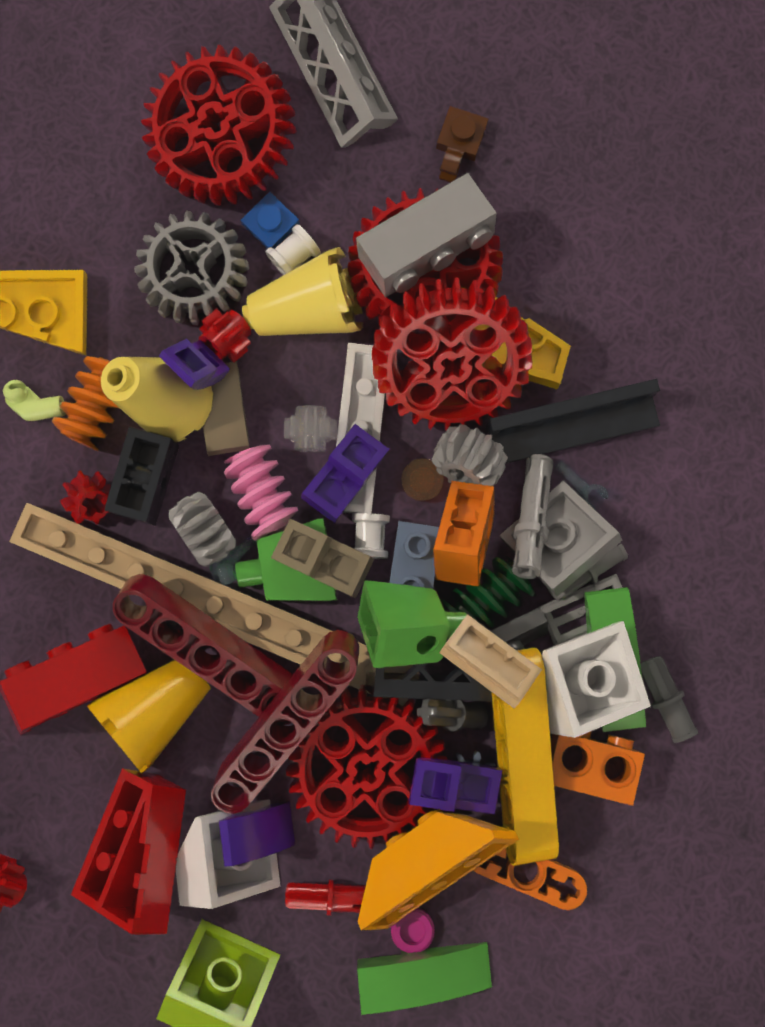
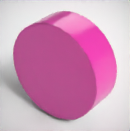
[391,907,435,953]

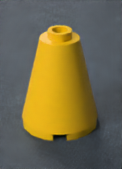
[87,660,211,774]

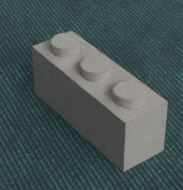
[356,173,497,298]

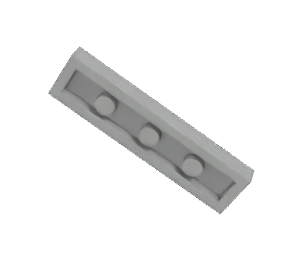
[269,0,398,148]

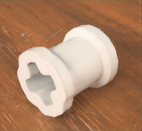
[265,224,321,275]
[352,513,390,559]

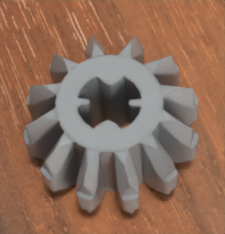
[431,424,508,486]
[169,492,236,567]

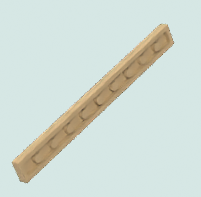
[9,503,419,706]

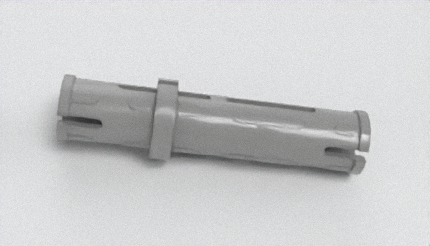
[512,454,553,579]

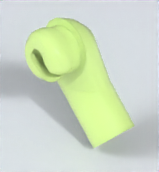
[3,380,66,421]

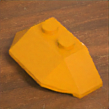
[357,810,519,930]

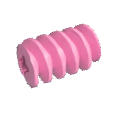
[224,444,299,541]

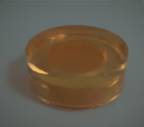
[401,459,444,502]

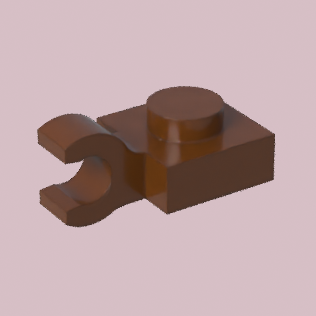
[436,106,489,183]

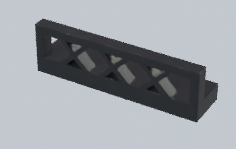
[486,379,660,464]
[365,648,543,702]

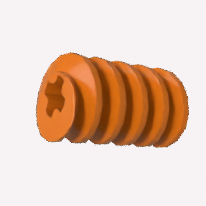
[52,356,120,452]

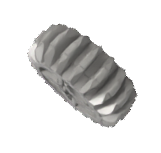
[134,210,249,325]

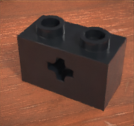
[104,427,179,526]

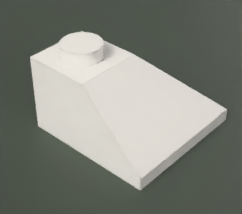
[542,621,651,738]
[176,800,281,909]

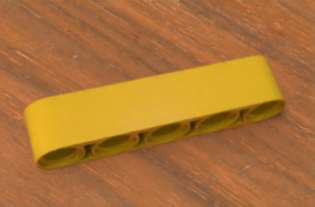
[492,648,559,866]

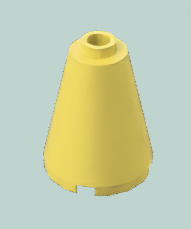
[242,247,363,336]
[101,357,213,442]

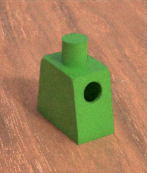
[235,518,337,601]
[357,580,467,668]

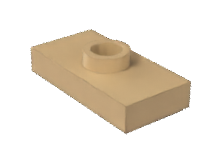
[439,614,542,709]

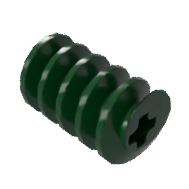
[440,556,536,629]

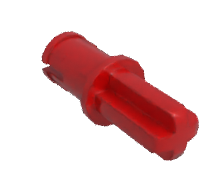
[285,880,366,916]

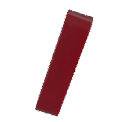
[113,574,303,726]
[211,630,360,814]

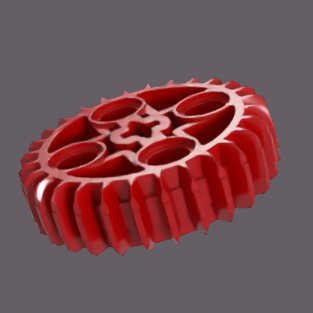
[141,44,297,206]
[347,188,503,334]
[372,277,533,431]
[286,684,448,849]

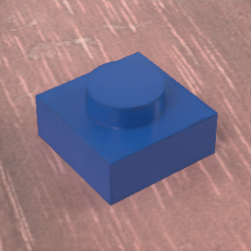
[240,192,300,249]

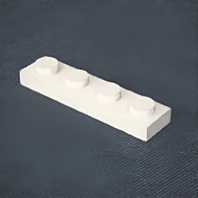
[336,343,385,514]

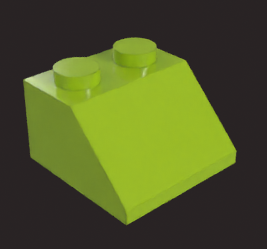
[156,919,280,1027]

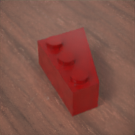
[0,623,147,736]
[71,768,186,935]

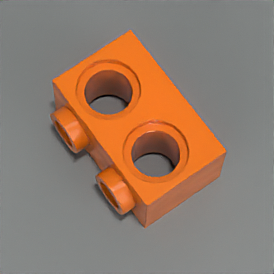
[433,481,495,587]
[551,731,645,806]

